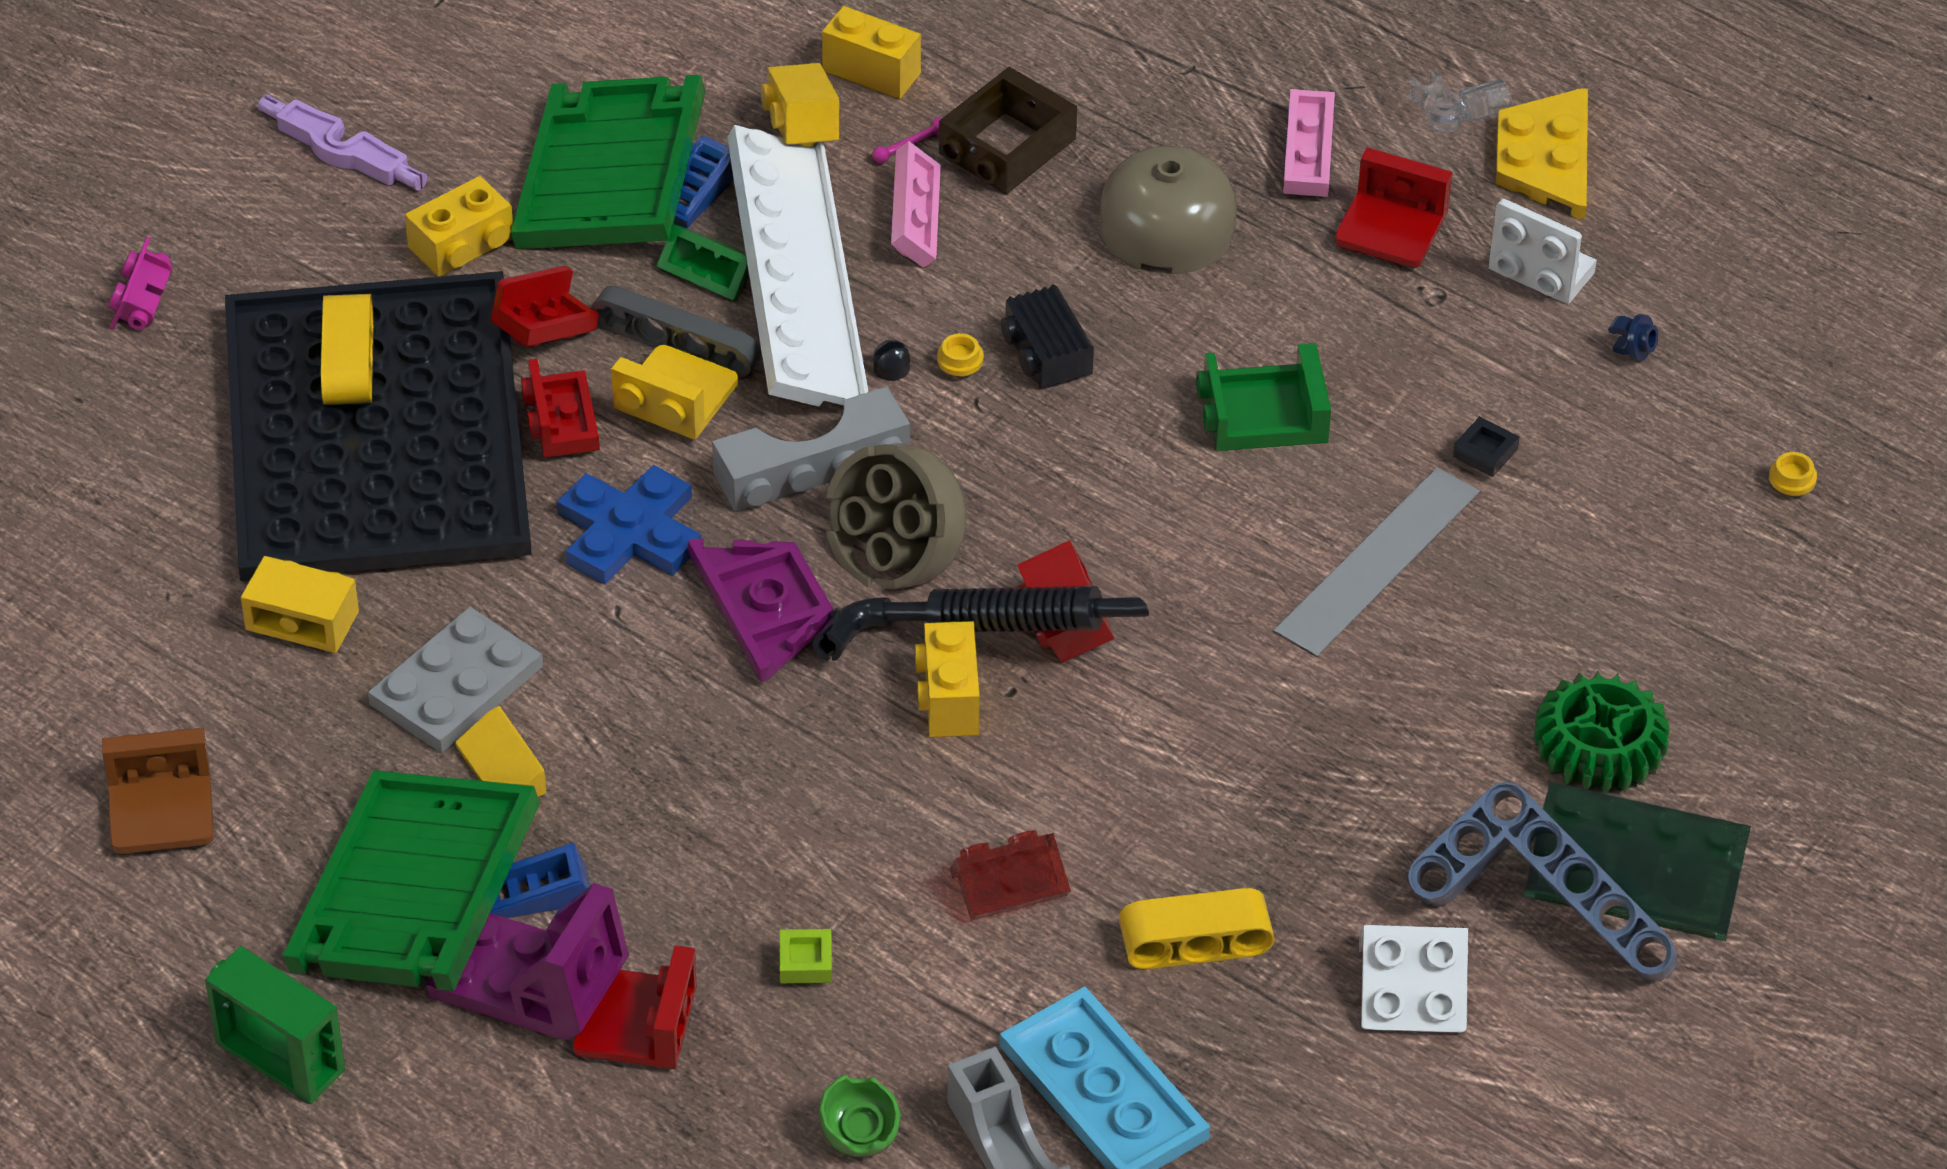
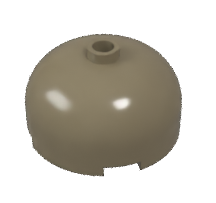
[1100,146,1237,274]
[826,444,967,590]

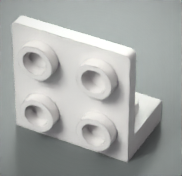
[1488,199,1597,305]
[1359,925,1468,1033]

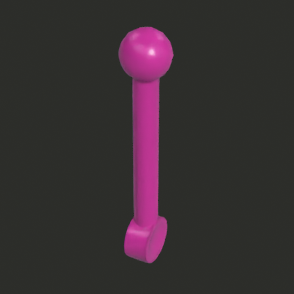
[872,118,942,164]

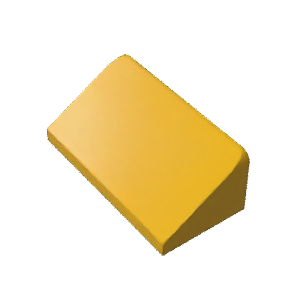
[455,706,546,797]

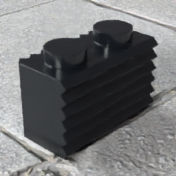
[1001,284,1094,389]

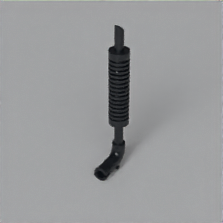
[812,586,1149,661]

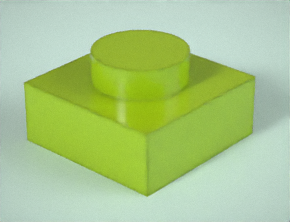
[780,929,832,984]

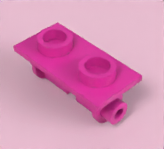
[108,237,173,330]

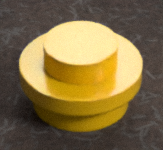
[937,333,984,376]
[1769,452,1817,496]

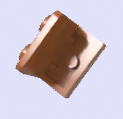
[102,728,214,854]

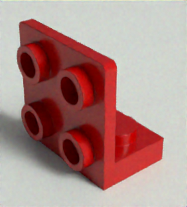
[573,945,697,1069]

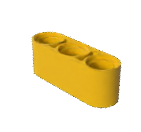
[321,294,373,405]
[1118,888,1275,969]

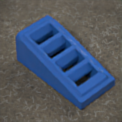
[674,136,734,228]
[490,842,590,918]

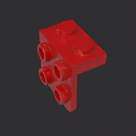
[1335,147,1453,268]

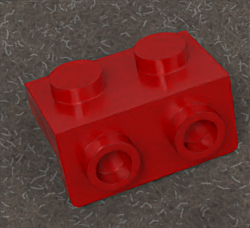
[490,265,599,347]
[521,359,600,458]

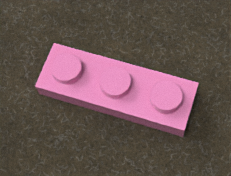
[1283,89,1335,197]
[891,141,941,268]

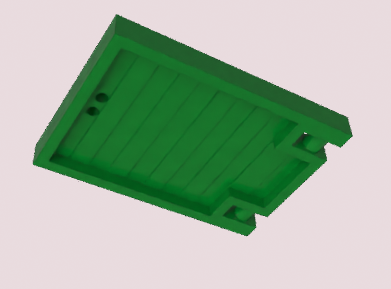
[510,74,706,249]
[282,770,540,991]

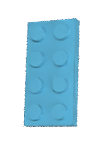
[999,986,1210,1169]

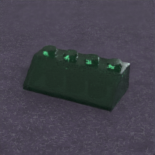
[1524,782,1751,942]

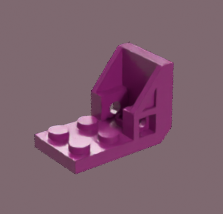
[426,883,629,1040]

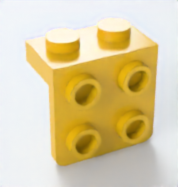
[611,345,738,440]

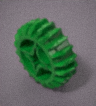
[1534,671,1670,795]

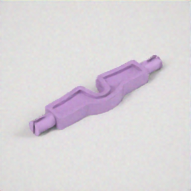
[258,94,427,191]

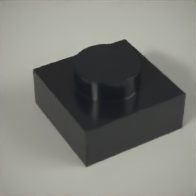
[1453,416,1520,477]

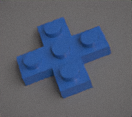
[557,465,701,585]

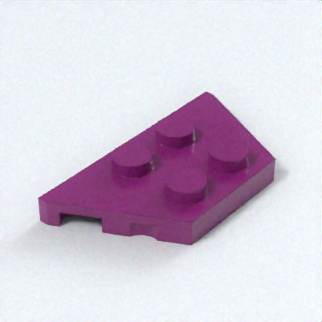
[688,539,833,682]

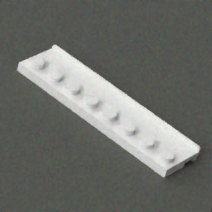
[727,125,868,407]

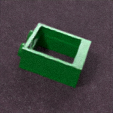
[205,946,346,1105]

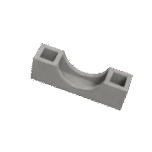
[712,386,910,512]
[947,1046,1071,1169]

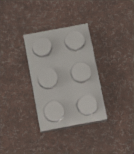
[368,607,543,753]

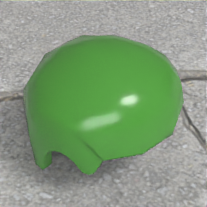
[818,1075,901,1157]

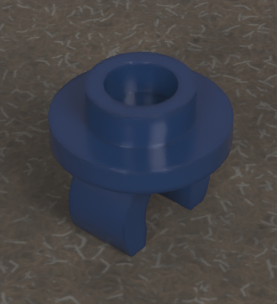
[1608,314,1658,361]

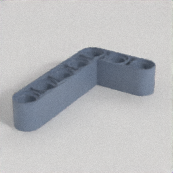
[1408,782,1678,982]

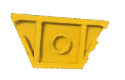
[1495,88,1588,219]

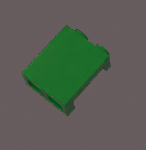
[1196,343,1331,451]

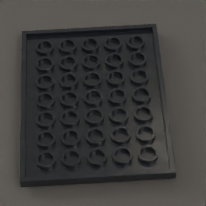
[225,271,532,581]

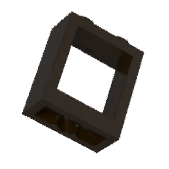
[939,66,1077,194]

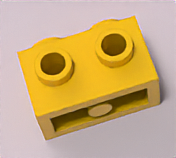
[822,5,921,99]
[761,63,839,147]
[405,176,513,277]
[241,556,359,653]
[915,621,980,737]

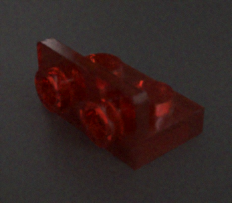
[949,830,1071,921]

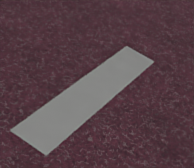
[1274,467,1480,656]

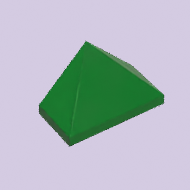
[656,224,749,301]

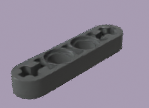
[591,286,761,378]

